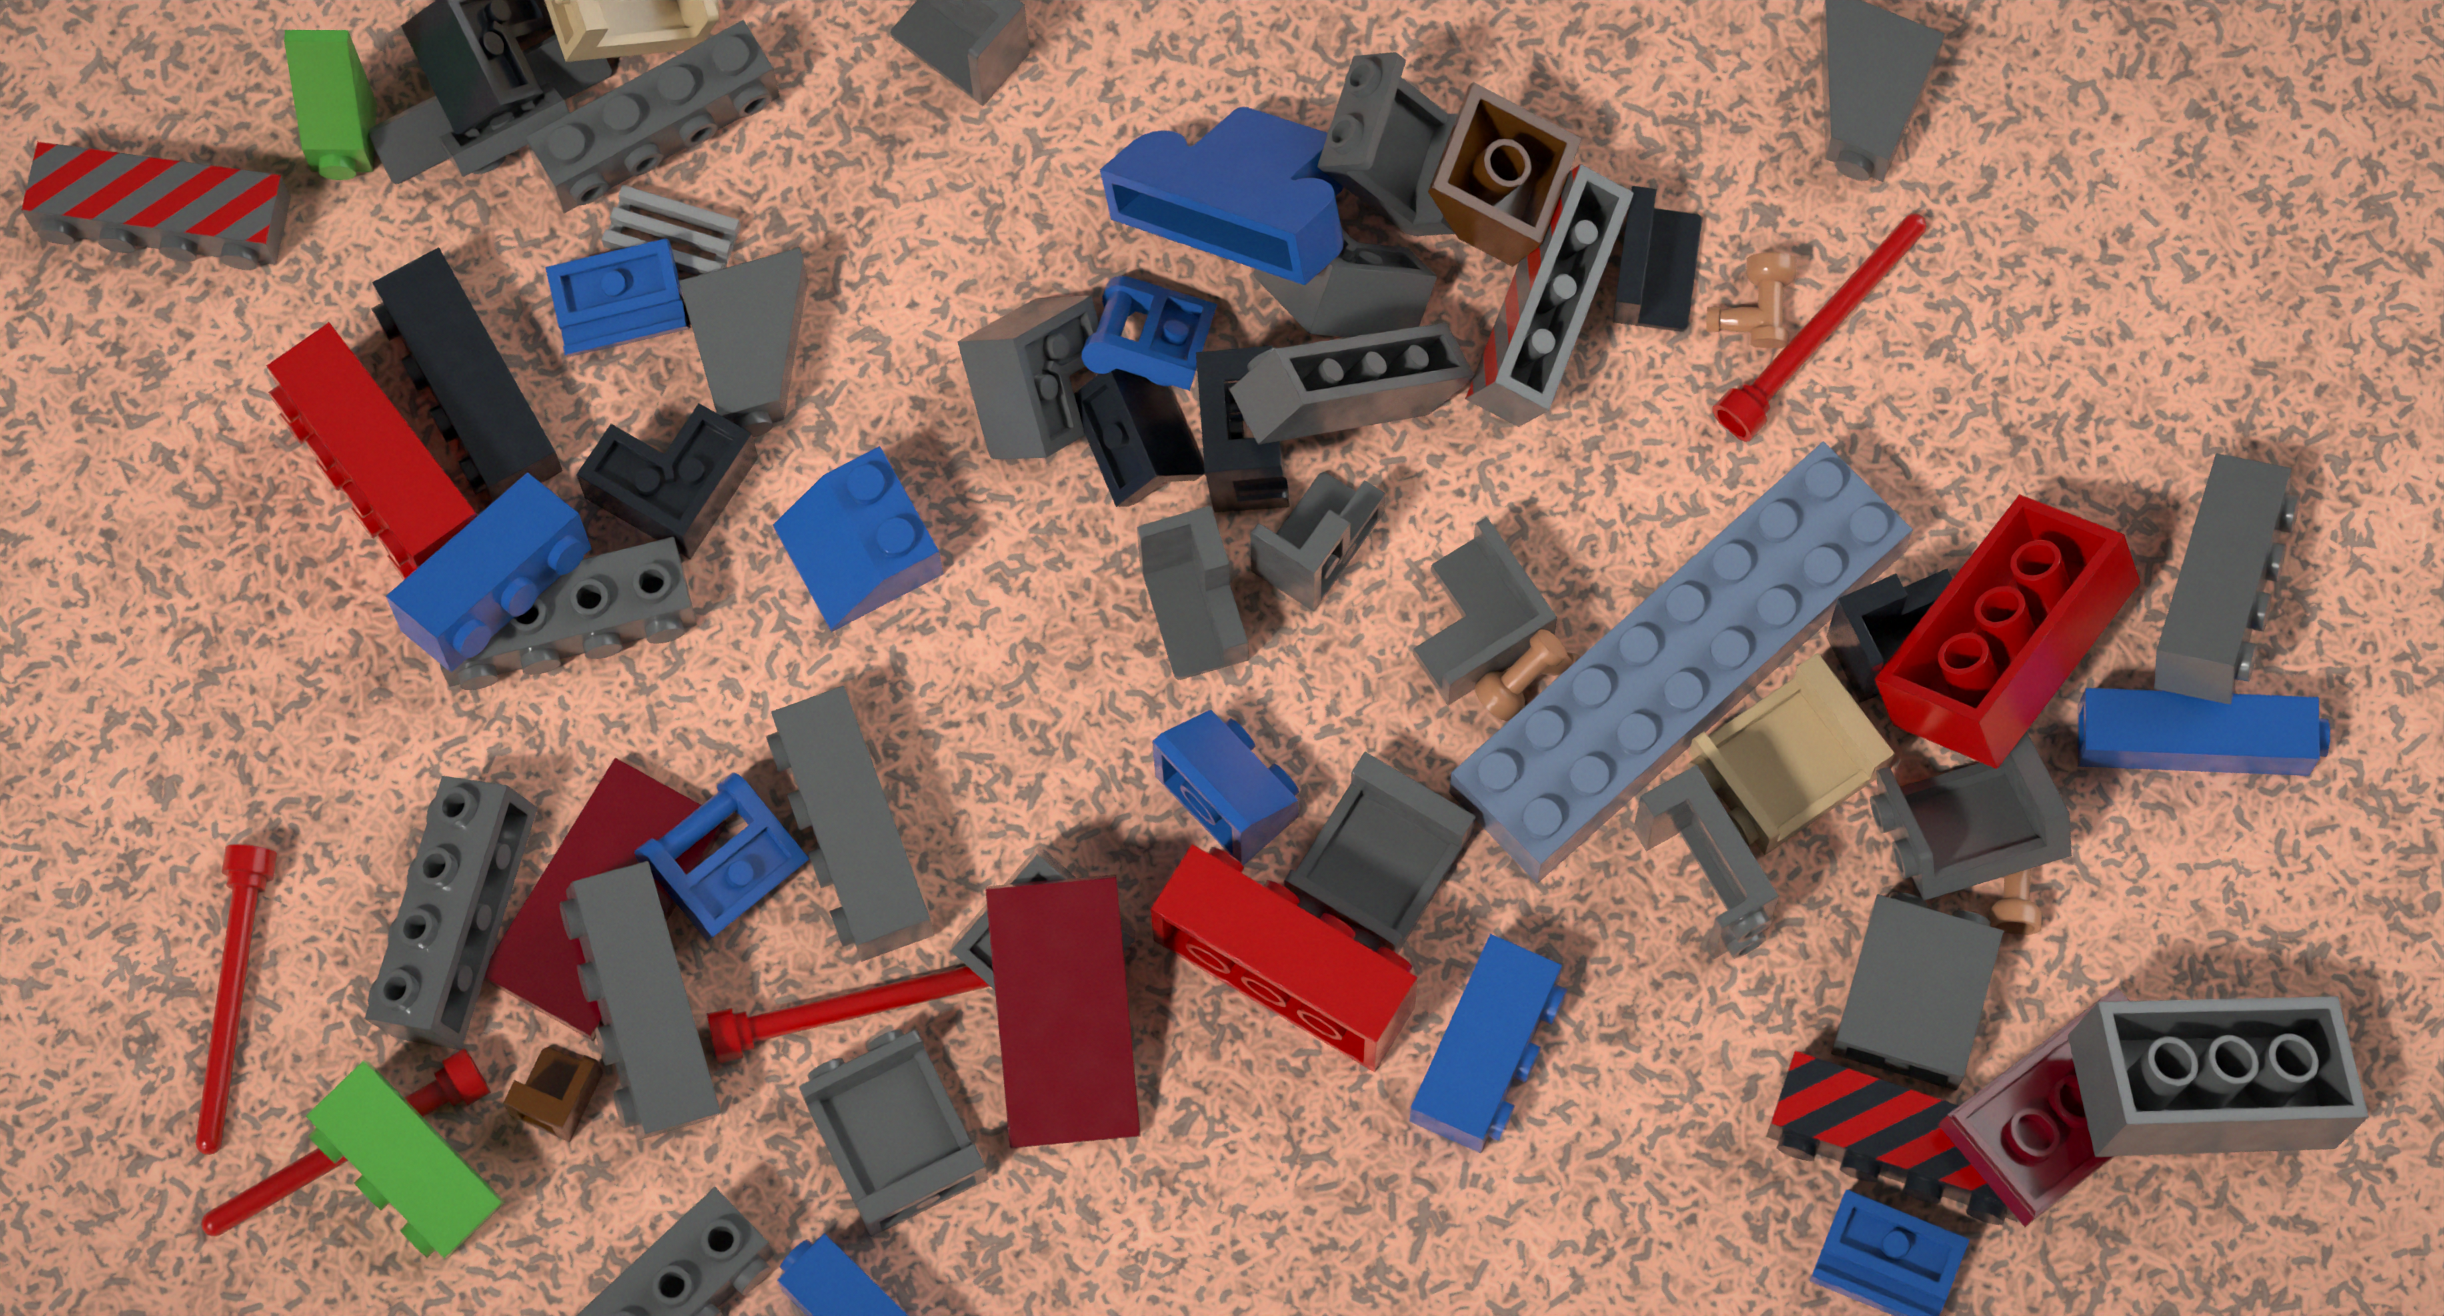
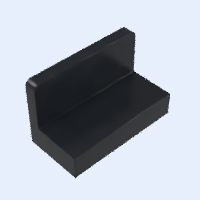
[1613,186,1702,332]
[1074,368,1205,507]

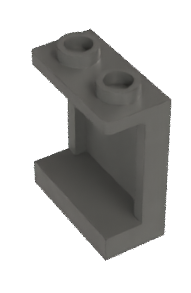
[1317,52,1458,236]
[1870,731,2072,901]
[1284,752,1476,954]
[1633,765,1779,960]
[1831,892,2004,1091]
[799,1029,989,1237]

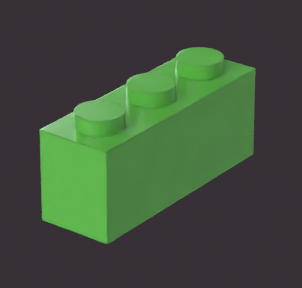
[306,1060,506,1259]

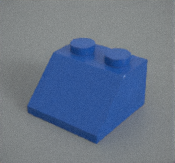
[773,446,943,632]
[1152,709,1299,866]

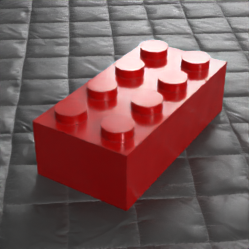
[266,322,477,580]
[1875,494,2141,769]
[1151,844,1418,1073]

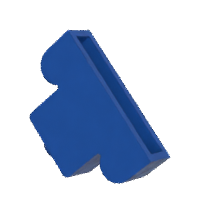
[1100,107,1344,285]

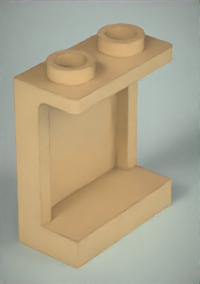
[545,0,719,62]
[1688,653,1895,855]

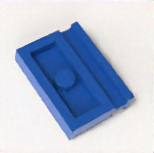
[545,238,690,357]
[1809,1189,1970,1316]

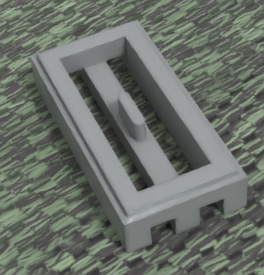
[601,185,741,276]

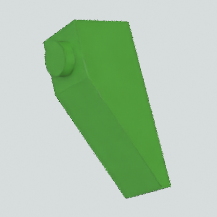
[284,30,377,180]

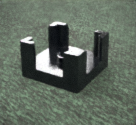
[1196,345,1290,513]

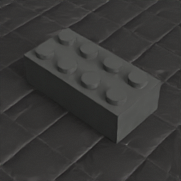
[2068,996,2369,1157]

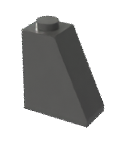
[1820,0,1945,182]
[679,247,808,438]

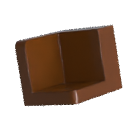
[503,1047,604,1142]

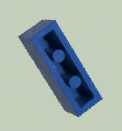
[386,472,592,673]
[1409,934,1567,1153]

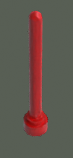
[1712,213,1927,442]
[195,844,277,1155]
[706,966,991,1064]
[201,1048,491,1237]

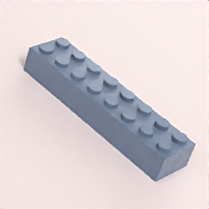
[1449,441,1913,884]

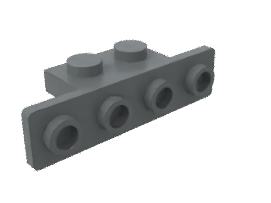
[368,34,612,184]

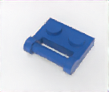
[1082,276,1217,391]
[634,772,809,942]

